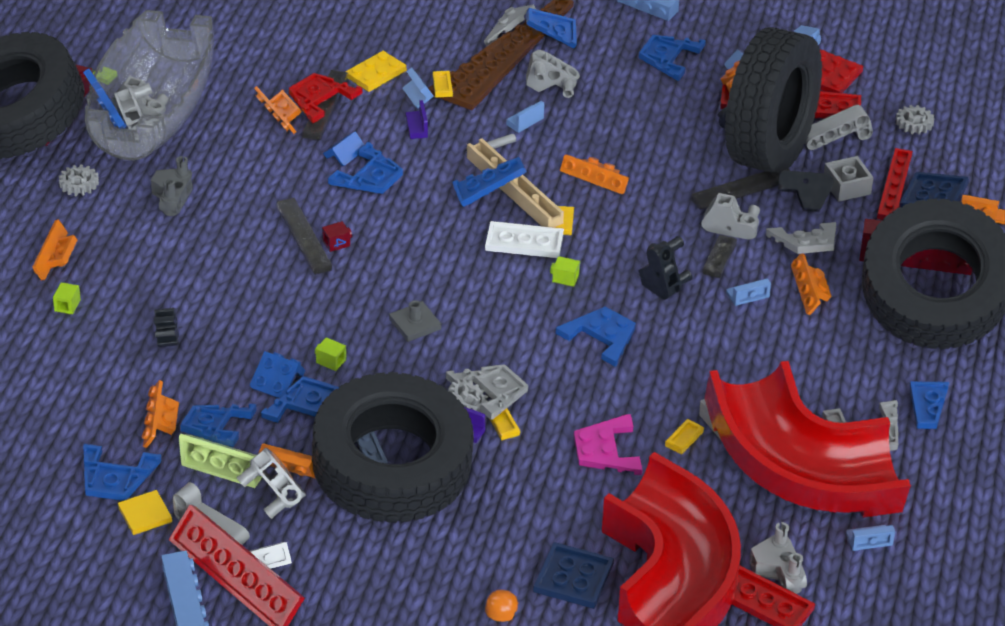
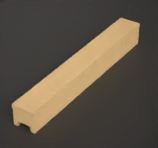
[467,138,564,228]

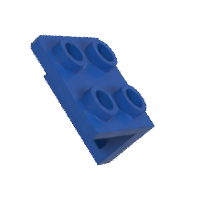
[250,351,306,399]

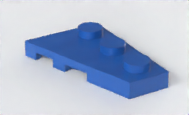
[526,8,577,48]
[909,381,949,429]

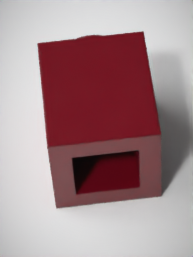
[322,221,352,252]

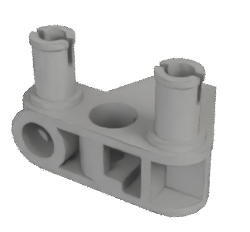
[526,50,580,98]
[111,76,168,120]
[114,82,166,140]
[702,193,760,239]
[236,448,306,519]
[749,522,807,594]

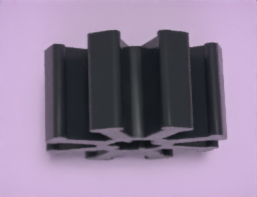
[154,308,179,347]

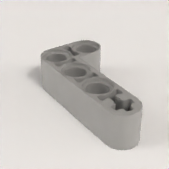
[805,105,873,150]
[173,482,250,545]

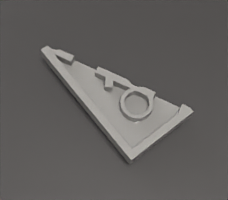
[484,4,536,46]

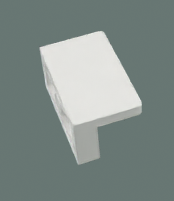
[250,542,292,569]

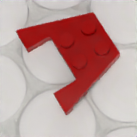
[289,73,363,123]

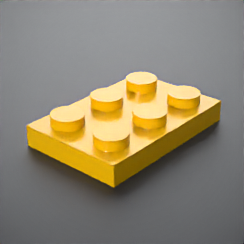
[345,50,407,92]

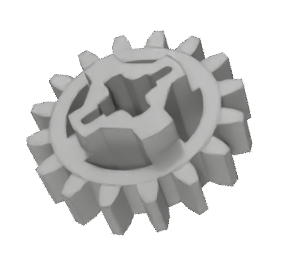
[896,105,934,135]
[59,165,99,196]
[448,378,488,413]

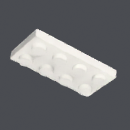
[485,221,564,258]

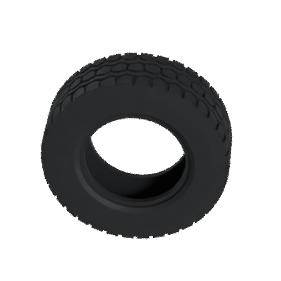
[725,27,822,173]
[0,32,85,159]
[862,199,1005,349]
[312,372,474,523]

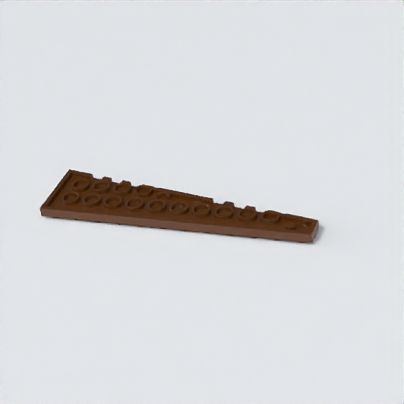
[428,0,574,110]

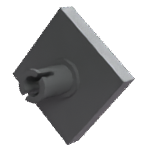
[389,300,441,342]

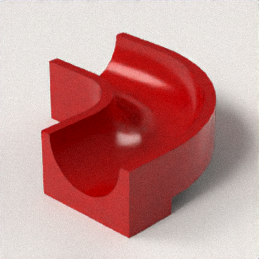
[705,361,911,518]
[602,452,741,626]

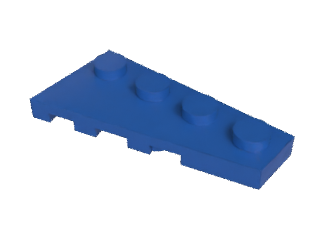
[452,157,527,207]

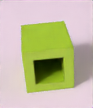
[550,256,580,287]
[53,282,81,315]
[315,337,346,371]

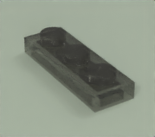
[703,234,737,279]

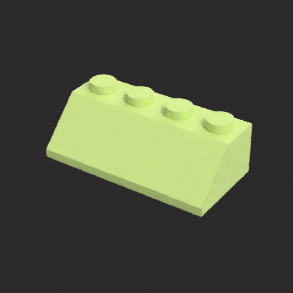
[179,434,266,488]

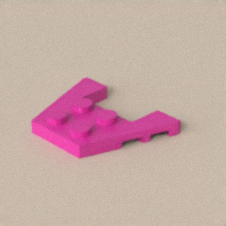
[574,414,642,475]

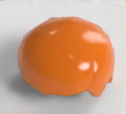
[485,589,519,622]

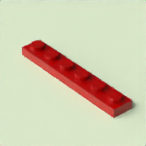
[877,148,913,220]

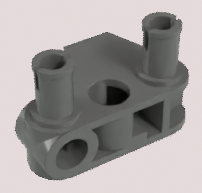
[151,156,193,216]

